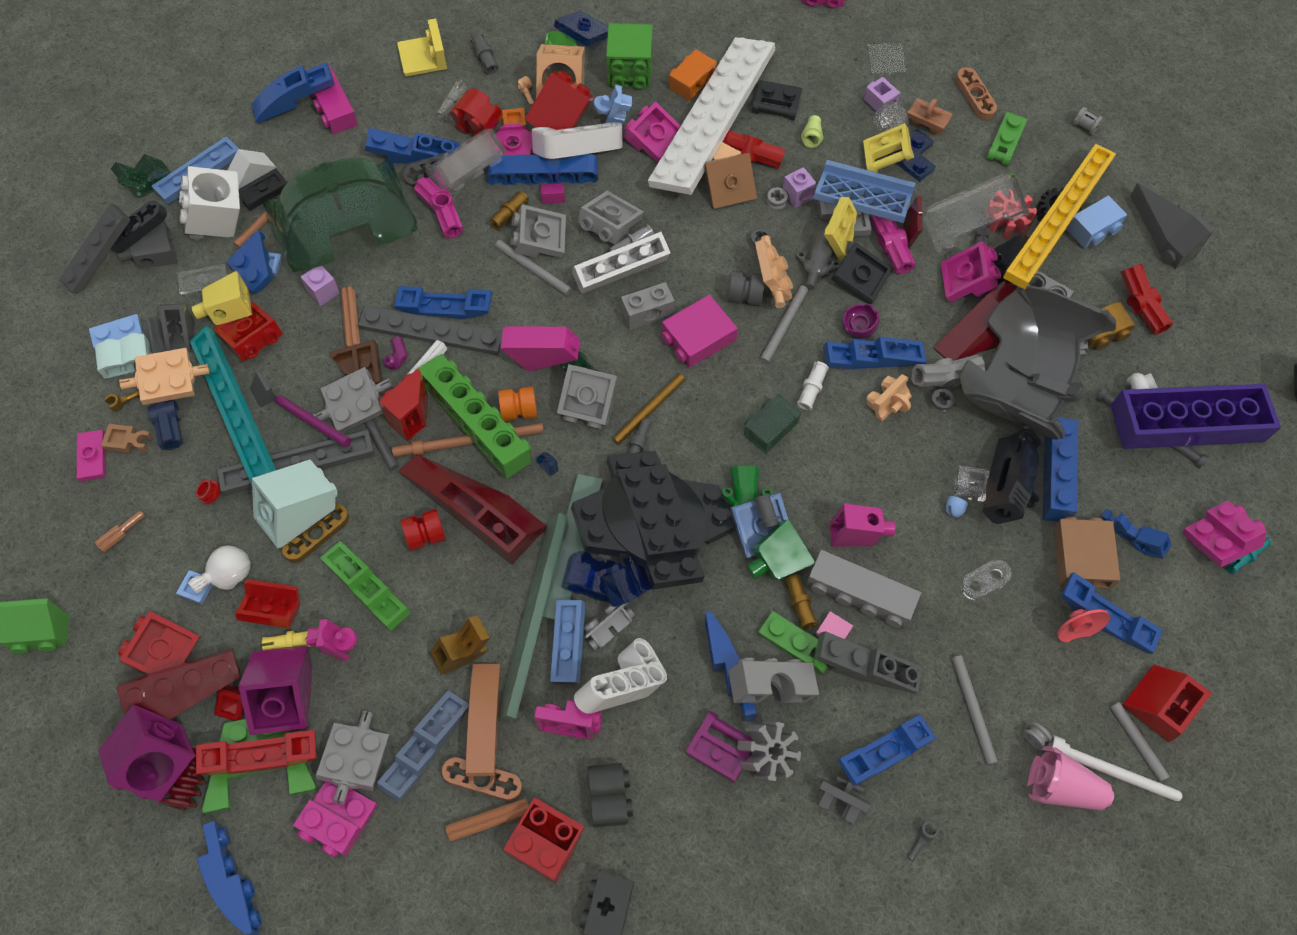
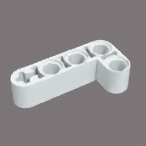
[532,123,623,159]
[574,638,667,714]

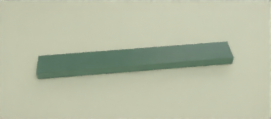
[498,513,568,722]

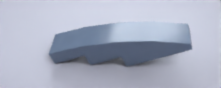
[377,690,469,803]

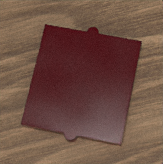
[903,196,923,249]

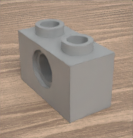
[621,282,675,330]

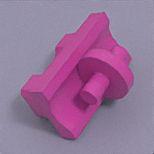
[306,619,357,661]

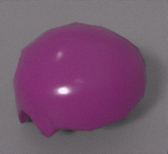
[842,304,880,339]

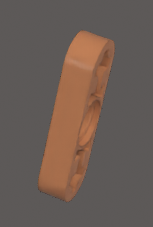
[956,67,997,120]
[442,757,522,801]

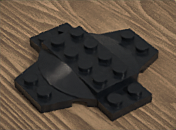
[571,451,736,590]

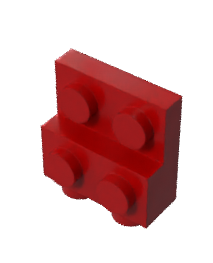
[213,302,283,362]
[117,611,200,675]

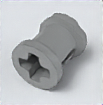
[1073,107,1104,135]

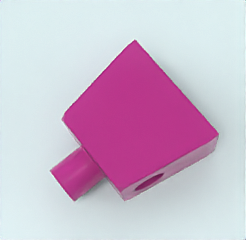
[829,504,895,547]

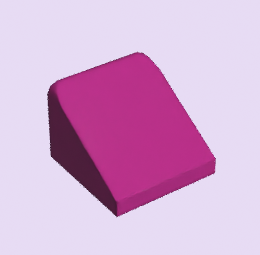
[541,183,565,204]

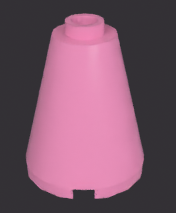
[1027,745,1114,811]

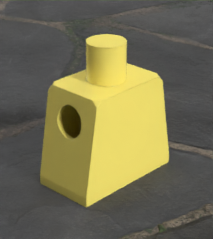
[192,271,252,325]

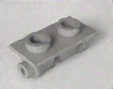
[583,601,635,651]

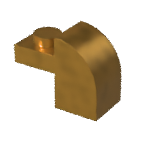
[430,615,490,675]

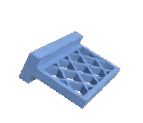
[813,160,916,223]

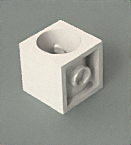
[179,166,240,237]

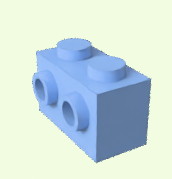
[1066,195,1127,249]

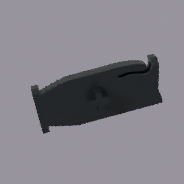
[982,428,1041,525]

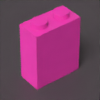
[661,294,738,368]

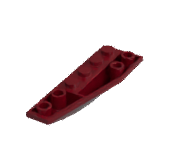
[399,454,547,565]

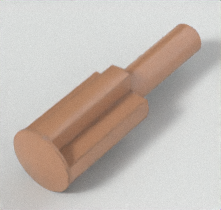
[94,511,145,553]

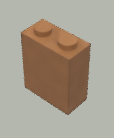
[1053,517,1120,589]

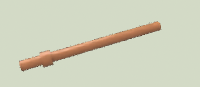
[392,423,544,457]

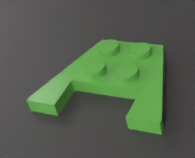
[202,719,317,814]

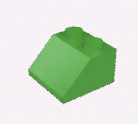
[0,598,69,654]

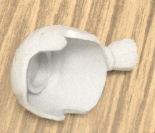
[188,545,251,593]

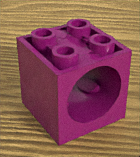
[98,704,195,802]

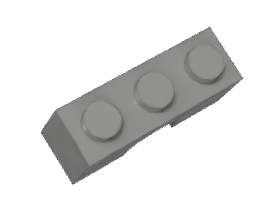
[728,658,819,703]

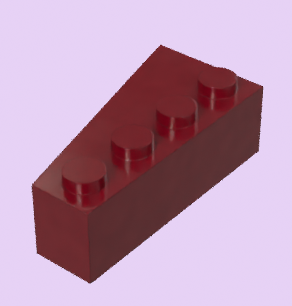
[116,648,241,719]

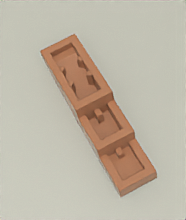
[465,664,501,776]

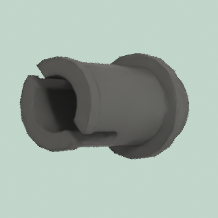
[754,494,780,529]

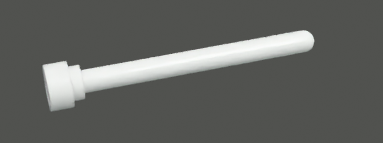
[1048,735,1182,801]

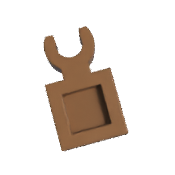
[101,424,152,453]

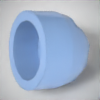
[945,496,968,517]

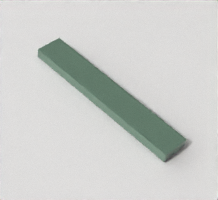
[542,474,603,622]

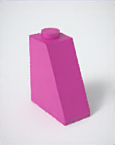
[500,326,580,371]

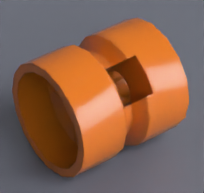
[498,386,537,422]

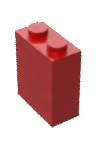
[525,70,595,130]

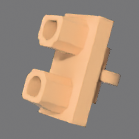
[866,374,912,421]

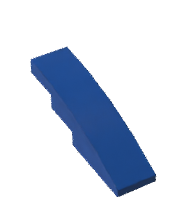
[823,337,927,369]
[705,611,756,722]

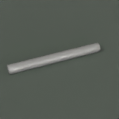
[495,240,572,296]
[760,285,808,364]
[952,655,998,765]

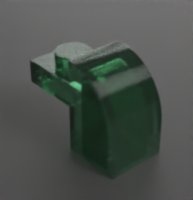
[111,154,171,197]

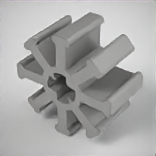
[737,722,801,781]

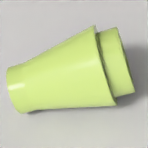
[801,115,823,148]

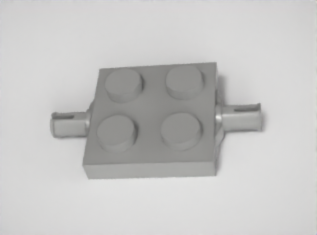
[313,367,394,433]
[316,711,389,805]

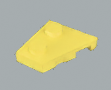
[824,197,857,262]

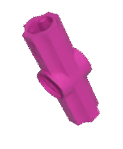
[870,215,916,274]

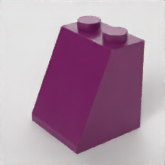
[239,646,312,735]

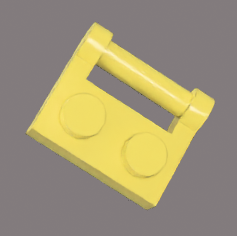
[863,123,914,173]

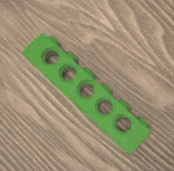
[417,354,531,479]

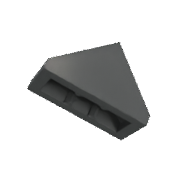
[158,304,195,352]

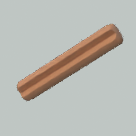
[341,286,360,347]
[446,799,529,841]

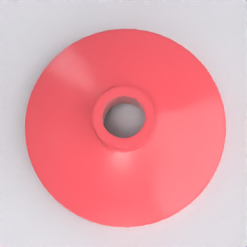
[1057,609,1111,642]

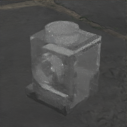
[953,466,990,502]

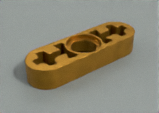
[282,504,349,563]

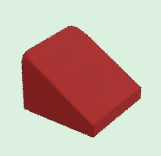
[214,684,244,721]

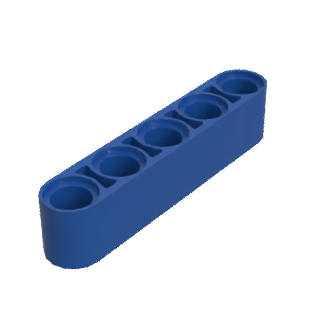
[487,154,598,185]

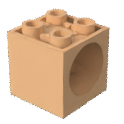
[536,44,585,99]

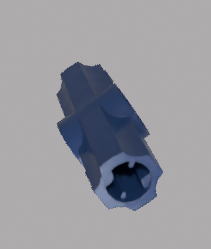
[148,399,183,450]

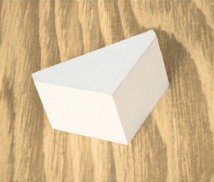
[227,149,276,189]

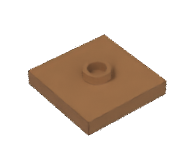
[705,152,757,209]

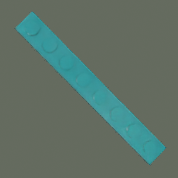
[190,326,276,485]

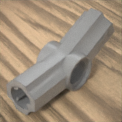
[911,355,985,389]

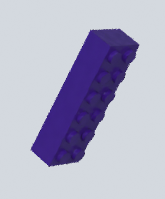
[1110,384,1281,449]

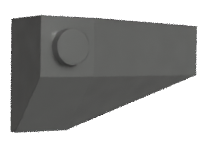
[1130,181,1214,269]

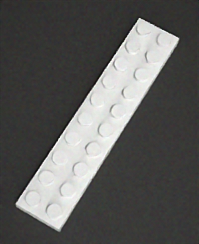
[648,37,775,195]

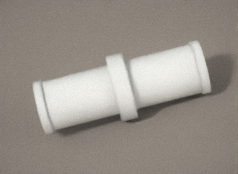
[796,361,829,411]

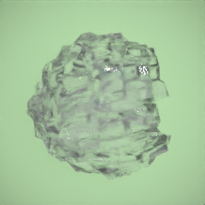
[873,101,909,134]

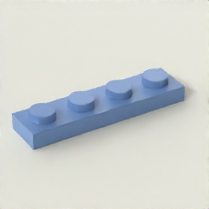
[152,136,239,205]

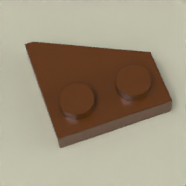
[330,340,383,384]

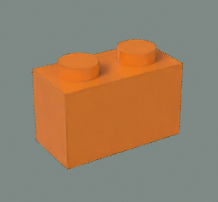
[668,49,717,101]

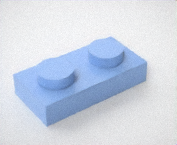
[89,314,144,349]

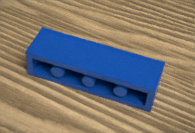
[1042,417,1078,522]

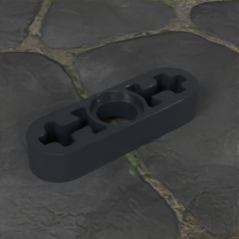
[110,200,167,254]

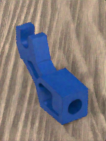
[1101,509,1171,559]

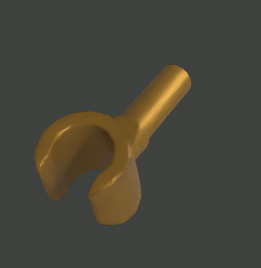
[104,390,140,412]

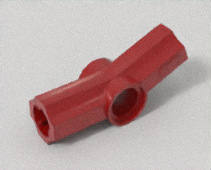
[722,130,785,168]
[1120,263,1174,335]

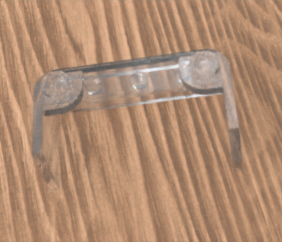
[923,171,1030,253]

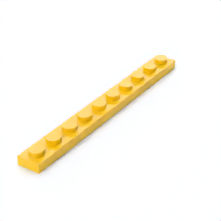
[1003,144,1116,289]

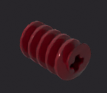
[158,748,206,811]

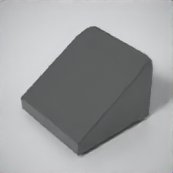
[250,371,276,407]

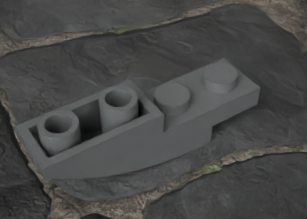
[814,631,923,694]

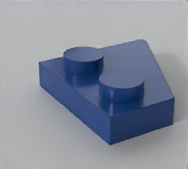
[227,230,274,294]

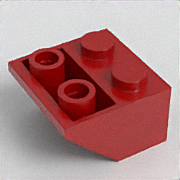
[379,369,428,442]
[1122,665,1212,742]
[503,797,585,884]

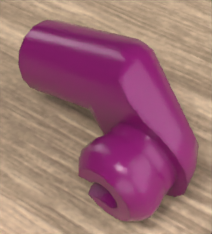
[384,337,408,370]

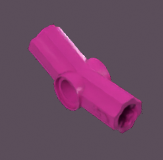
[414,177,463,239]

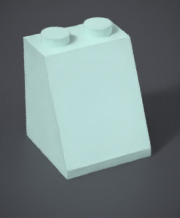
[252,460,338,549]

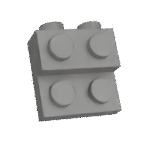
[578,191,644,244]
[510,204,566,258]
[557,364,618,429]

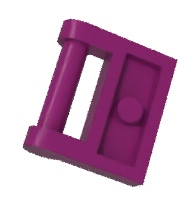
[685,711,753,783]

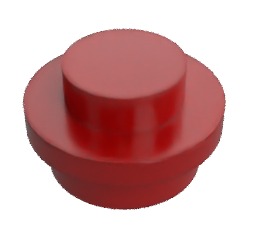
[195,480,220,505]

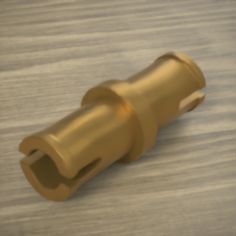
[489,191,529,231]
[784,574,818,630]

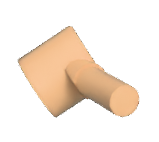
[518,76,534,106]

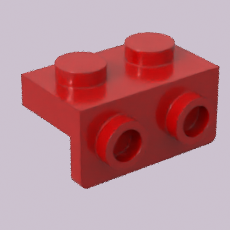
[235,579,300,628]

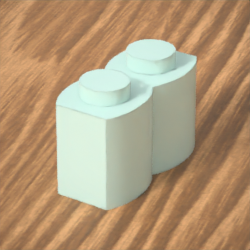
[95,333,152,379]

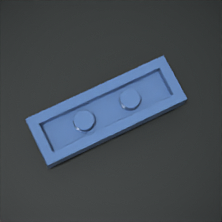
[550,600,586,684]

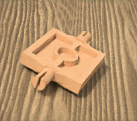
[755,235,793,308]
[119,348,210,405]

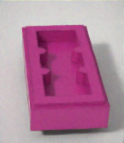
[77,430,106,482]

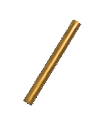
[612,373,685,445]

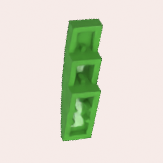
[320,541,411,632]

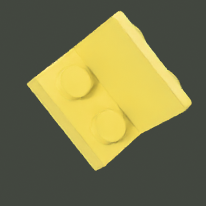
[397,19,447,76]

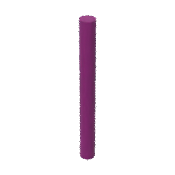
[275,395,351,447]

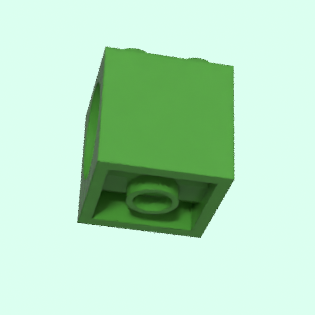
[606,23,652,89]

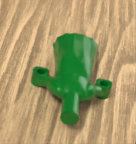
[721,466,773,507]

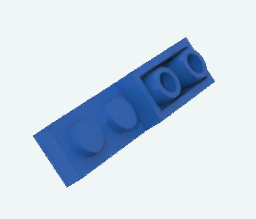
[252,63,335,123]
[365,128,460,166]
[197,821,262,935]

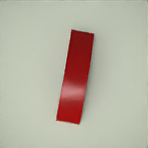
[196,730,317,775]

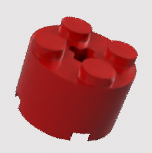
[450,88,503,143]

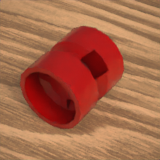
[400,509,446,552]

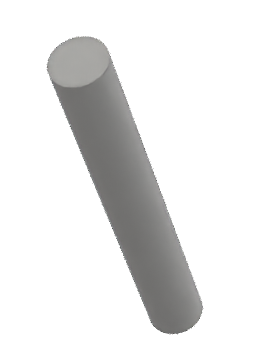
[1110,702,1170,782]

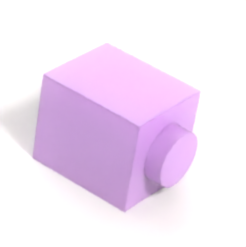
[301,264,340,306]

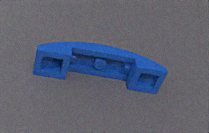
[394,286,493,319]
[1061,572,1163,654]
[838,715,936,786]

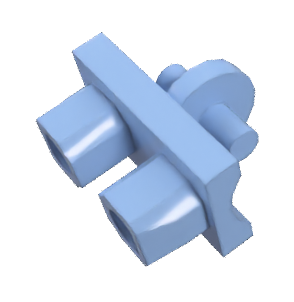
[593,85,632,125]

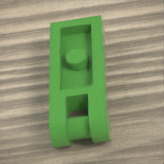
[987,112,1028,167]
[758,611,827,675]

